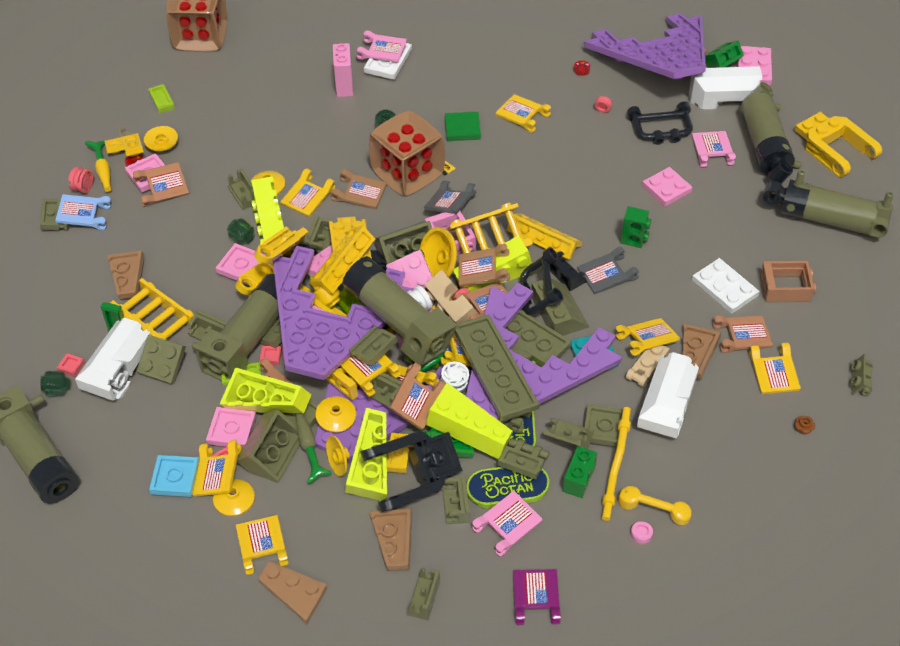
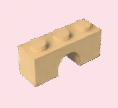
[424,270,479,324]

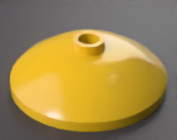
[419,227,457,278]

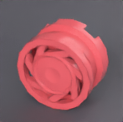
[68,167,93,193]

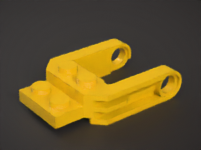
[795,112,882,177]
[235,226,309,295]

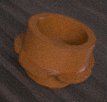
[795,416,815,435]

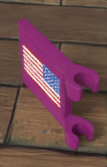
[513,569,561,625]

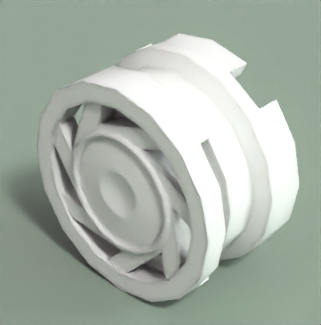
[407,285,432,310]
[440,361,469,392]

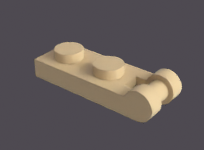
[626,345,670,387]

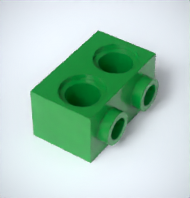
[705,41,744,68]
[621,206,652,248]
[563,446,597,499]

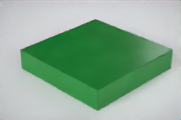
[445,111,481,141]

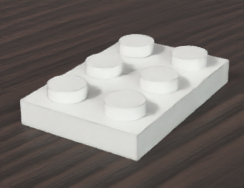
[364,43,412,80]
[692,258,760,314]

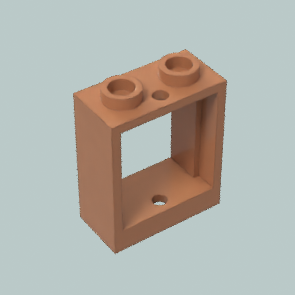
[760,261,816,302]

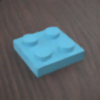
[149,455,199,497]

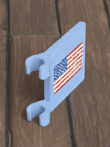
[56,194,111,230]

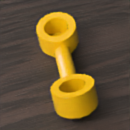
[618,486,692,525]

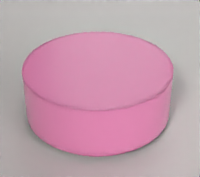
[631,521,653,544]

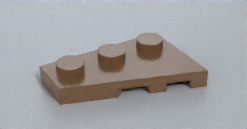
[107,250,144,299]
[683,323,721,379]
[369,509,412,571]
[258,561,327,625]

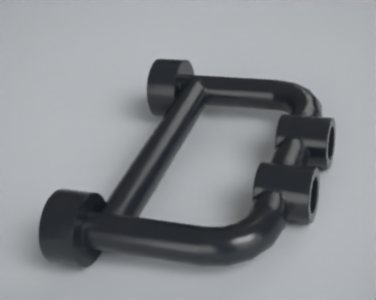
[627,101,693,145]
[519,247,564,316]

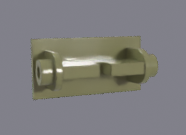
[851,354,873,396]

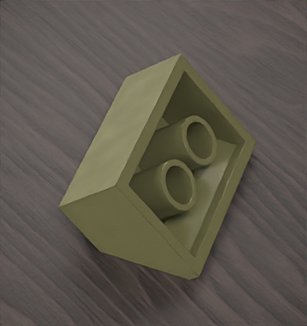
[375,221,432,264]
[531,279,589,335]
[237,409,300,482]

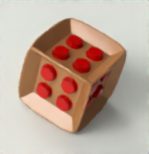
[166,0,227,52]
[369,111,445,196]

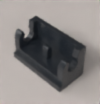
[549,251,586,291]

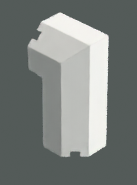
[689,66,762,109]
[75,317,151,400]
[637,352,699,439]

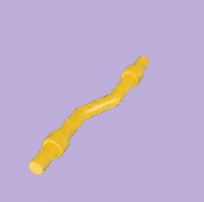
[602,407,631,521]

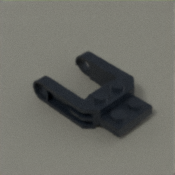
[360,431,463,512]

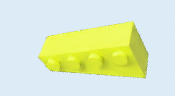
[251,176,284,243]
[453,236,535,292]
[220,367,312,413]
[426,383,512,459]
[345,408,387,501]

